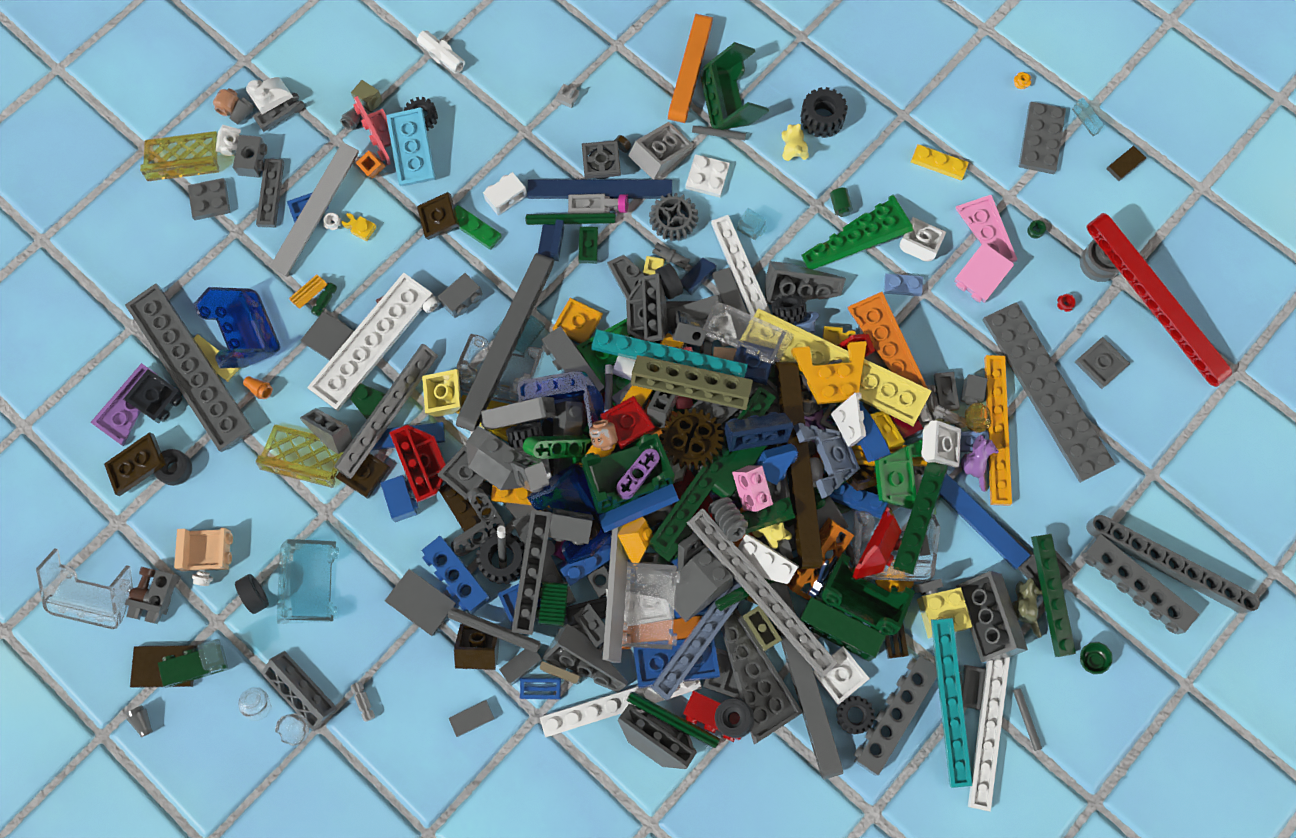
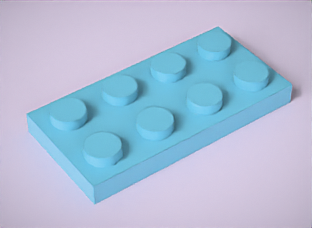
[386,107,435,186]

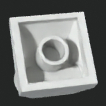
[246,77,293,114]
[900,217,946,261]
[921,420,961,467]

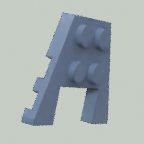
[793,423,860,499]

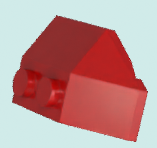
[389,425,446,502]
[853,506,902,579]

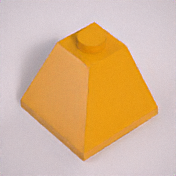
[618,517,653,566]

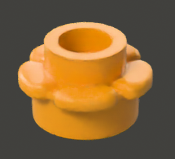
[1014,72,1031,89]

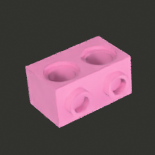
[732,465,773,511]

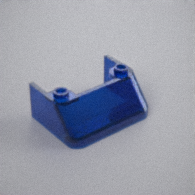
[517,371,605,430]

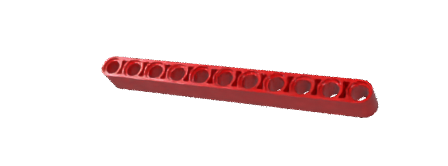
[1086,213,1232,387]

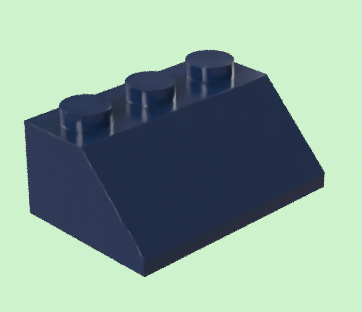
[724,412,793,452]

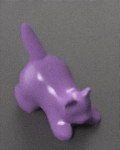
[961,434,999,492]

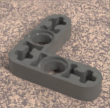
[451,488,505,556]

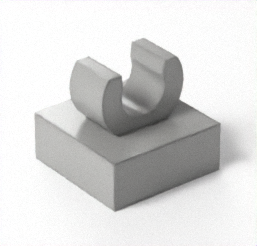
[555,84,579,108]

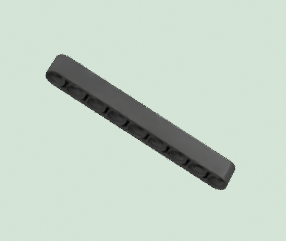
[1086,515,1260,614]

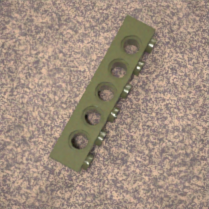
[631,355,753,410]

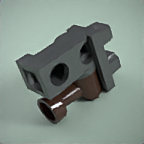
[124,567,181,624]

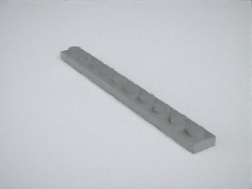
[687,509,837,677]

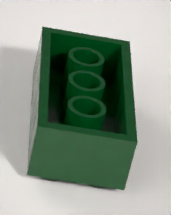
[799,597,886,662]

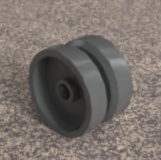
[1079,239,1119,282]

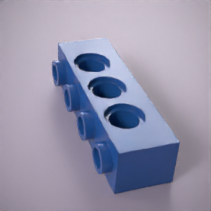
[421,536,491,614]

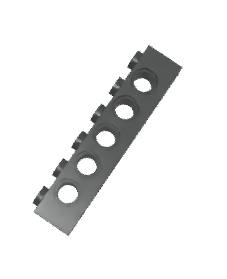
[511,510,552,635]
[1081,534,1199,635]
[854,656,937,776]

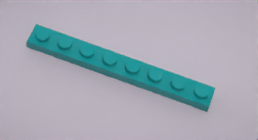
[592,329,748,378]
[931,618,972,788]

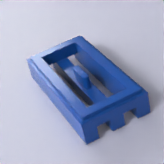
[520,678,561,700]

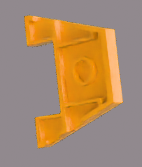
[791,341,866,404]

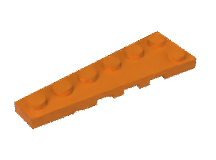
[847,292,931,395]

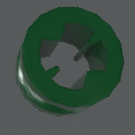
[1027,220,1046,239]

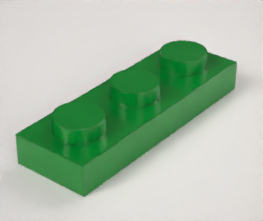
[455,205,502,250]

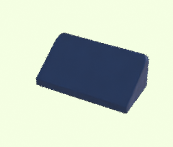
[680,258,717,295]

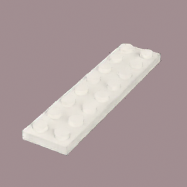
[307,273,434,411]

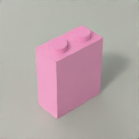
[954,242,1014,303]

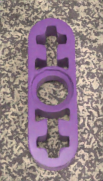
[616,449,659,499]

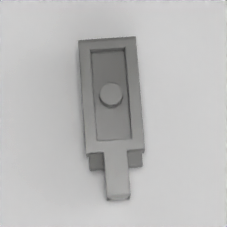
[568,194,618,213]

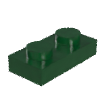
[578,227,598,264]

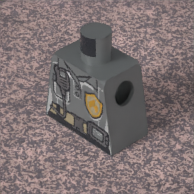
[671,310,716,346]

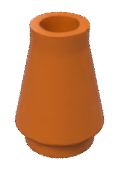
[243,376,273,399]

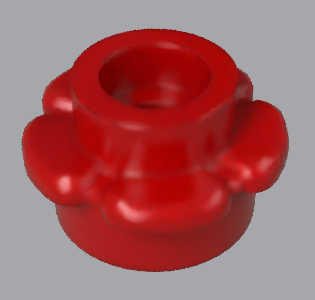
[1057,294,1075,312]

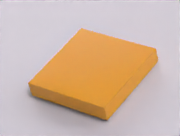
[552,298,603,344]

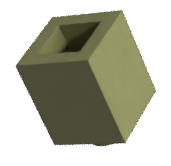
[351,80,382,112]

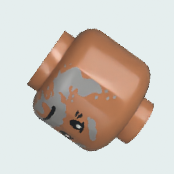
[589,420,617,451]

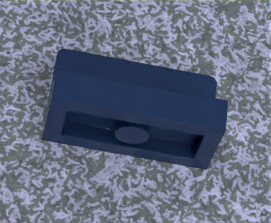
[538,219,565,261]

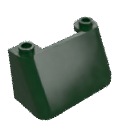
[581,433,675,514]
[822,553,915,635]

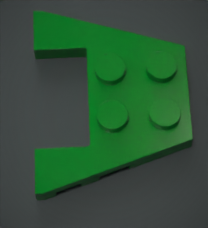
[875,439,937,515]

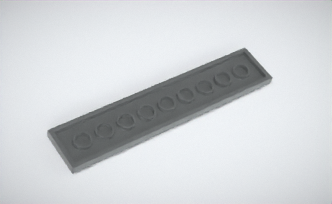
[125,283,254,452]
[983,302,1116,483]

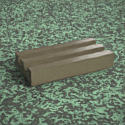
[539,661,581,685]

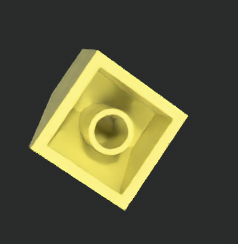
[422,369,462,417]

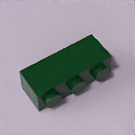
[158,643,229,688]

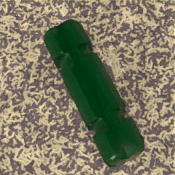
[311,282,337,317]

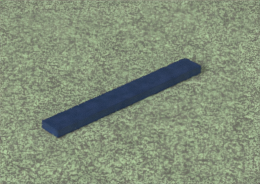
[527,179,672,199]

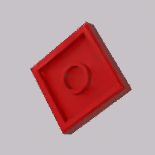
[600,396,655,449]

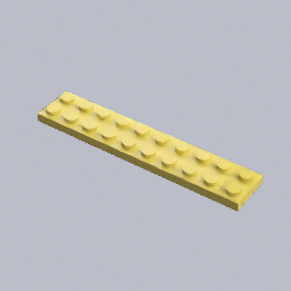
[740,308,932,426]

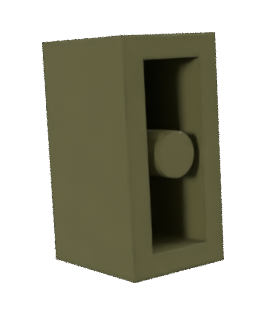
[743,606,782,652]

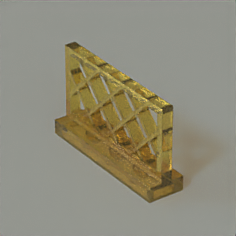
[140,131,219,181]
[256,424,344,488]

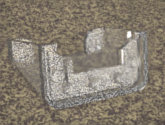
[457,334,544,403]
[622,562,681,650]

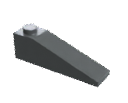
[765,261,846,305]
[553,401,588,483]
[542,624,628,692]

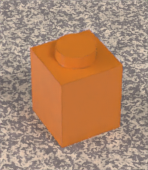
[356,150,386,178]

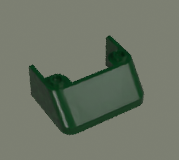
[700,42,769,130]

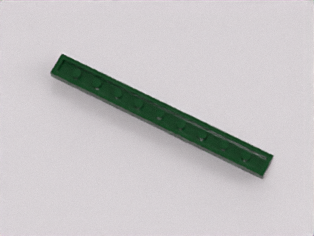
[649,387,776,555]

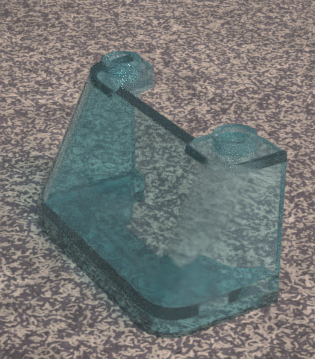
[277,539,339,624]

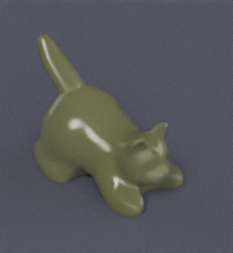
[1012,578,1042,638]

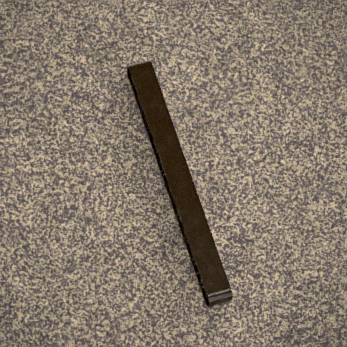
[775,360,823,569]

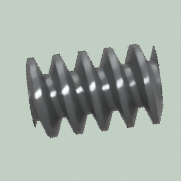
[708,497,748,542]

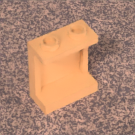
[174,528,233,571]

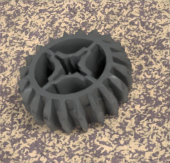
[649,193,698,241]

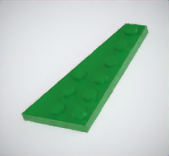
[801,194,913,269]

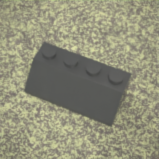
[956,571,1028,662]

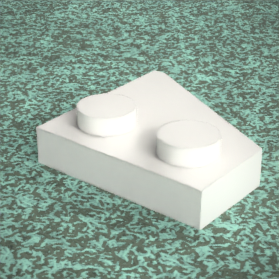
[831,393,866,447]

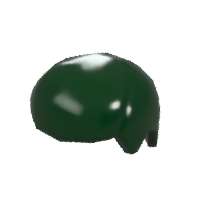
[1080,642,1113,675]

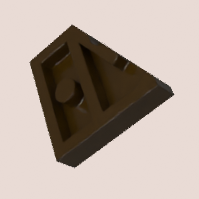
[846,466,877,491]

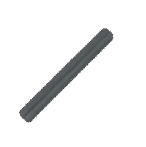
[448,607,541,653]

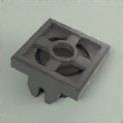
[582,140,621,179]

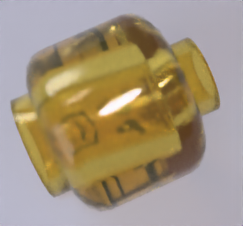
[965,403,992,433]

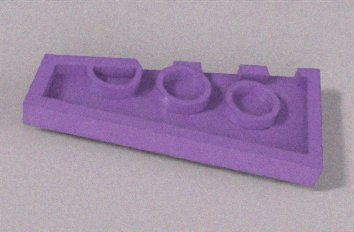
[90,363,157,446]

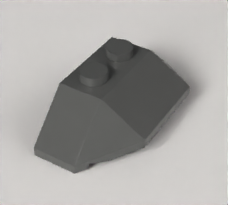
[626,273,668,342]
[466,426,524,490]
[618,704,697,769]

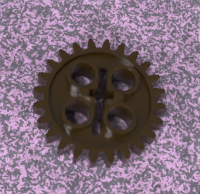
[659,408,724,470]

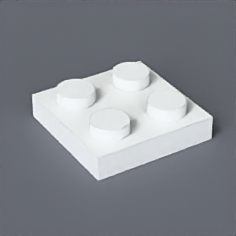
[685,154,730,198]
[813,646,870,705]

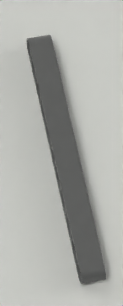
[456,253,554,432]
[770,581,843,780]

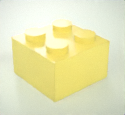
[917,587,972,639]

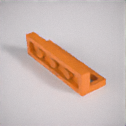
[787,518,855,600]

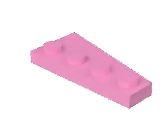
[956,195,1017,263]

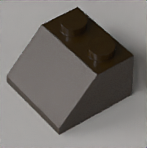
[454,624,499,670]

